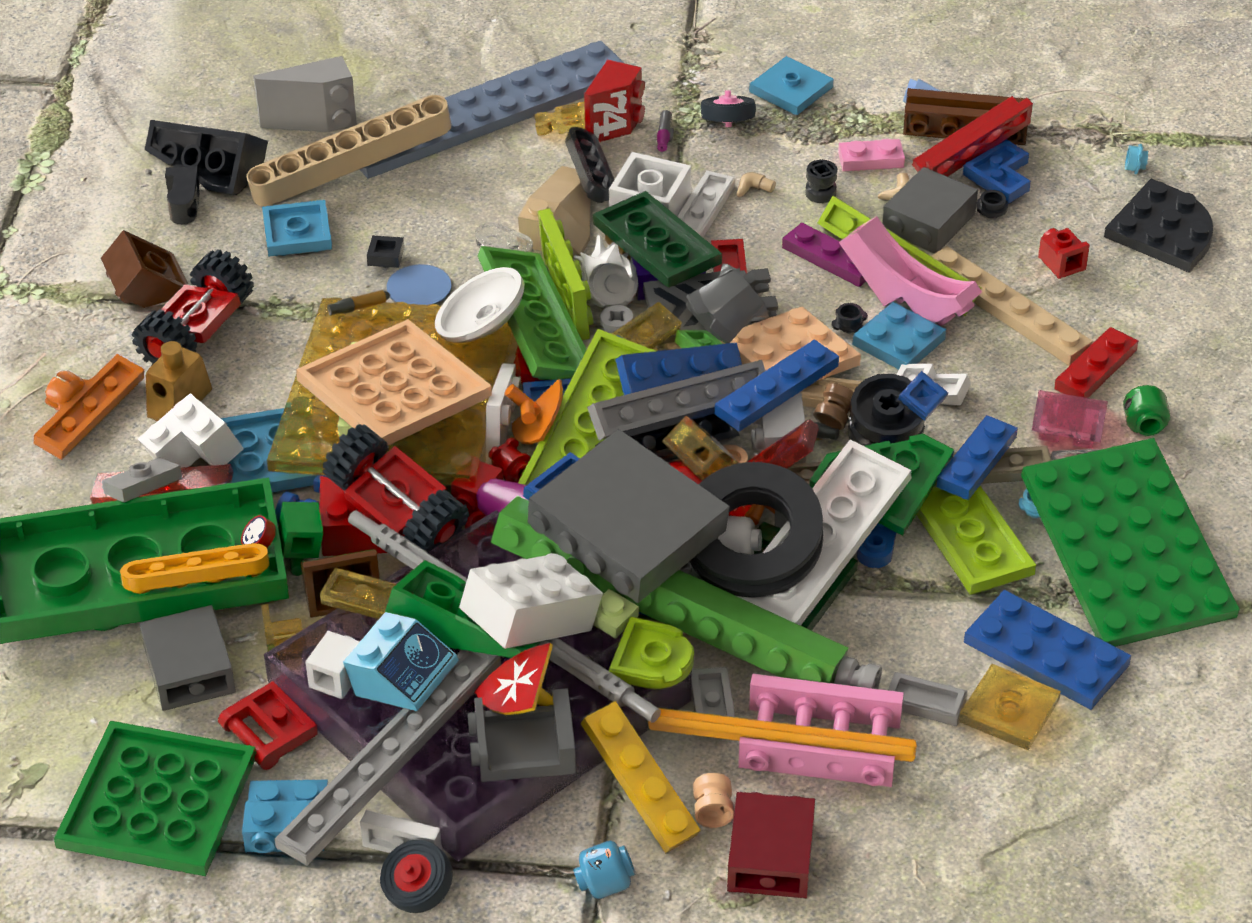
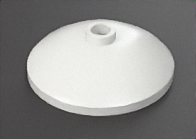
[435,267,524,343]

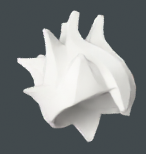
[574,235,638,308]

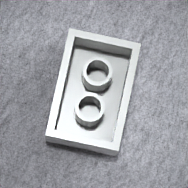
[459,553,603,649]

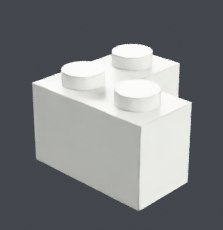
[138,394,244,473]

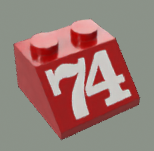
[584,59,645,142]

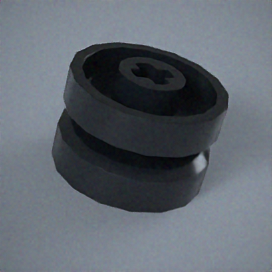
[848,374,925,446]

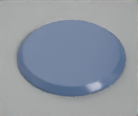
[387,264,451,308]

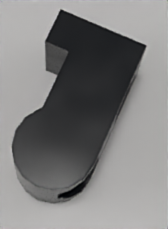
[165,167,201,225]

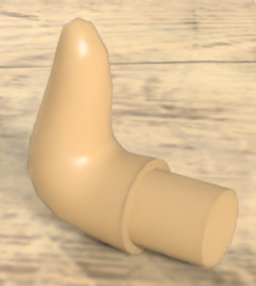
[736,172,776,197]
[878,173,909,200]

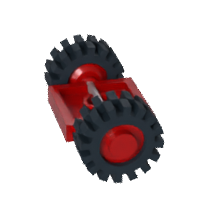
[132,249,254,366]
[323,424,469,558]

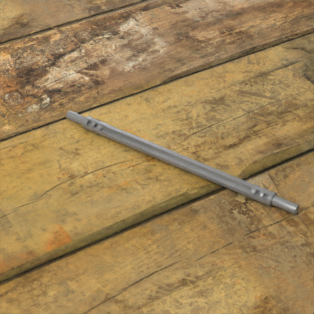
[348,510,661,723]

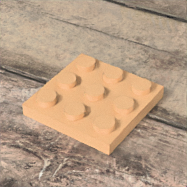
[720,307,861,381]

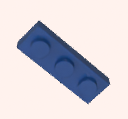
[937,415,1018,500]

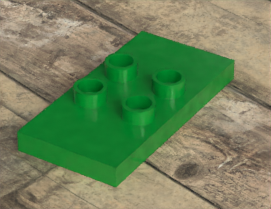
[0,477,289,644]

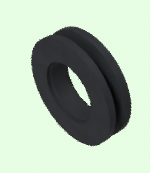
[689,462,823,598]

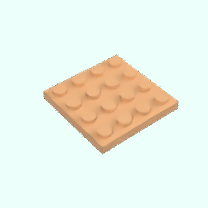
[296,319,492,445]

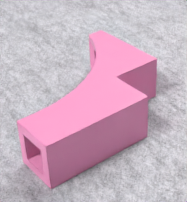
[839,216,982,326]

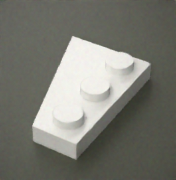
[486,363,521,465]

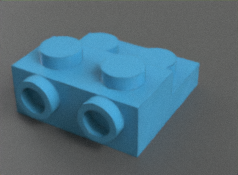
[242,779,328,853]

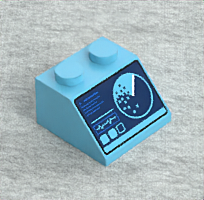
[343,612,459,711]

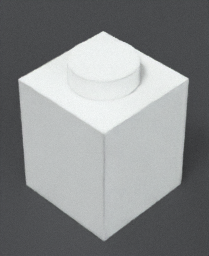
[305,631,360,699]

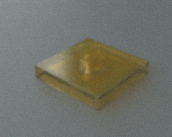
[959,664,1061,751]

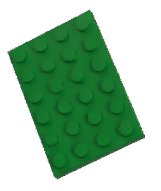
[1021,438,1240,647]

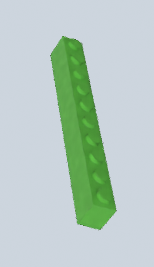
[491,496,849,684]

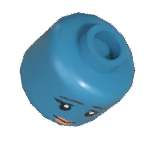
[573,840,636,899]

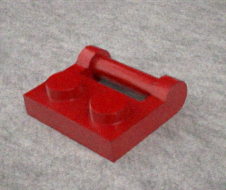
[218,681,318,770]

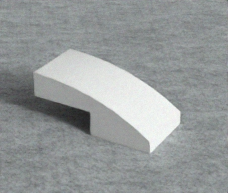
[897,364,971,405]

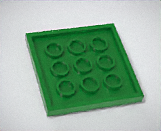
[54,721,256,877]

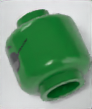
[1123,385,1171,436]

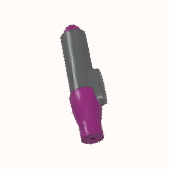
[656,110,674,152]

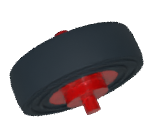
[380,840,453,913]

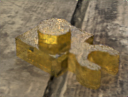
[534,102,585,136]

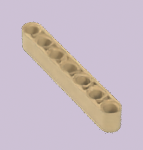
[247,95,452,206]

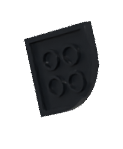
[1104,178,1213,273]

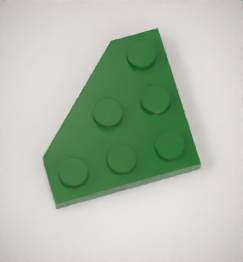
[809,434,954,536]

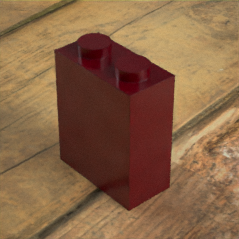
[727,792,815,899]

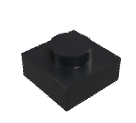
[367,235,405,268]

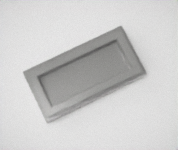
[888,672,968,726]

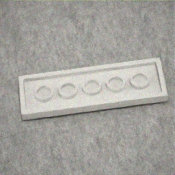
[737,440,911,626]

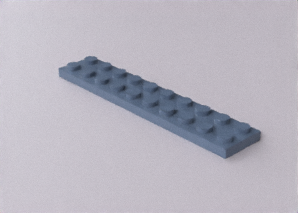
[359,40,624,179]

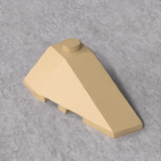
[518,166,591,258]

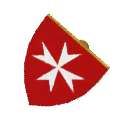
[474,643,553,715]

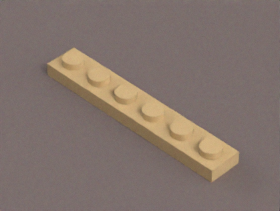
[931,246,1093,366]

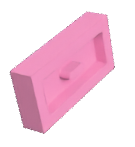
[838,139,905,172]

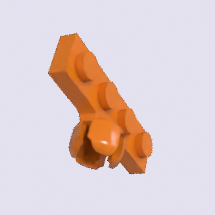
[34,354,145,460]

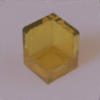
[261,604,306,660]

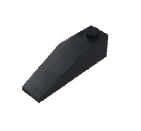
[144,120,268,195]

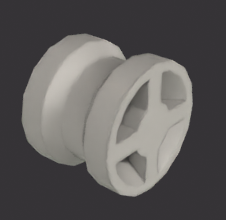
[600,305,634,341]

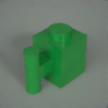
[278,502,323,576]

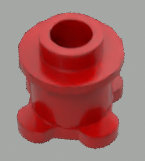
[488,437,531,483]

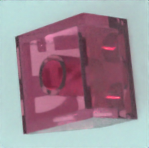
[1031,390,1109,449]

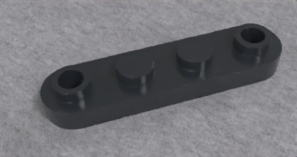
[565,127,615,203]

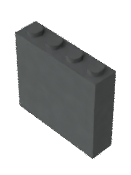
[527,429,730,603]

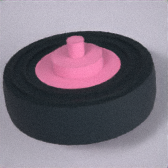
[701,90,756,127]

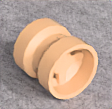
[693,773,734,828]

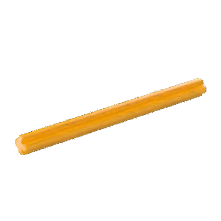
[648,708,917,762]

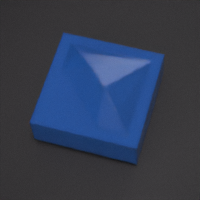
[898,371,949,421]

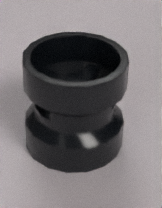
[805,159,838,204]

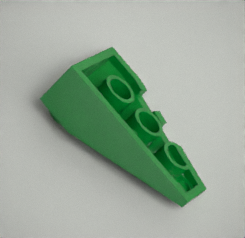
[385,560,540,658]

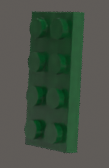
[593,191,722,288]

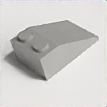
[253,56,357,132]

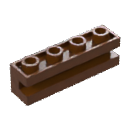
[903,88,1030,146]

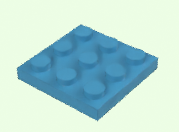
[215,404,323,492]

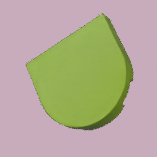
[609,617,694,689]

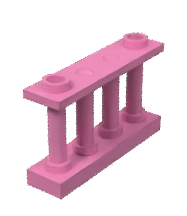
[739,674,904,787]

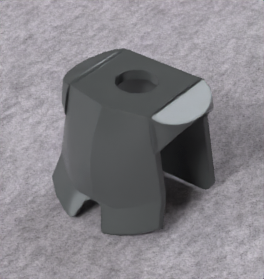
[686,264,769,344]

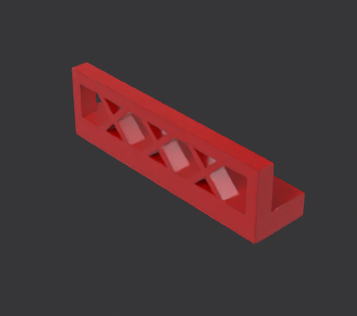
[912,96,1033,177]

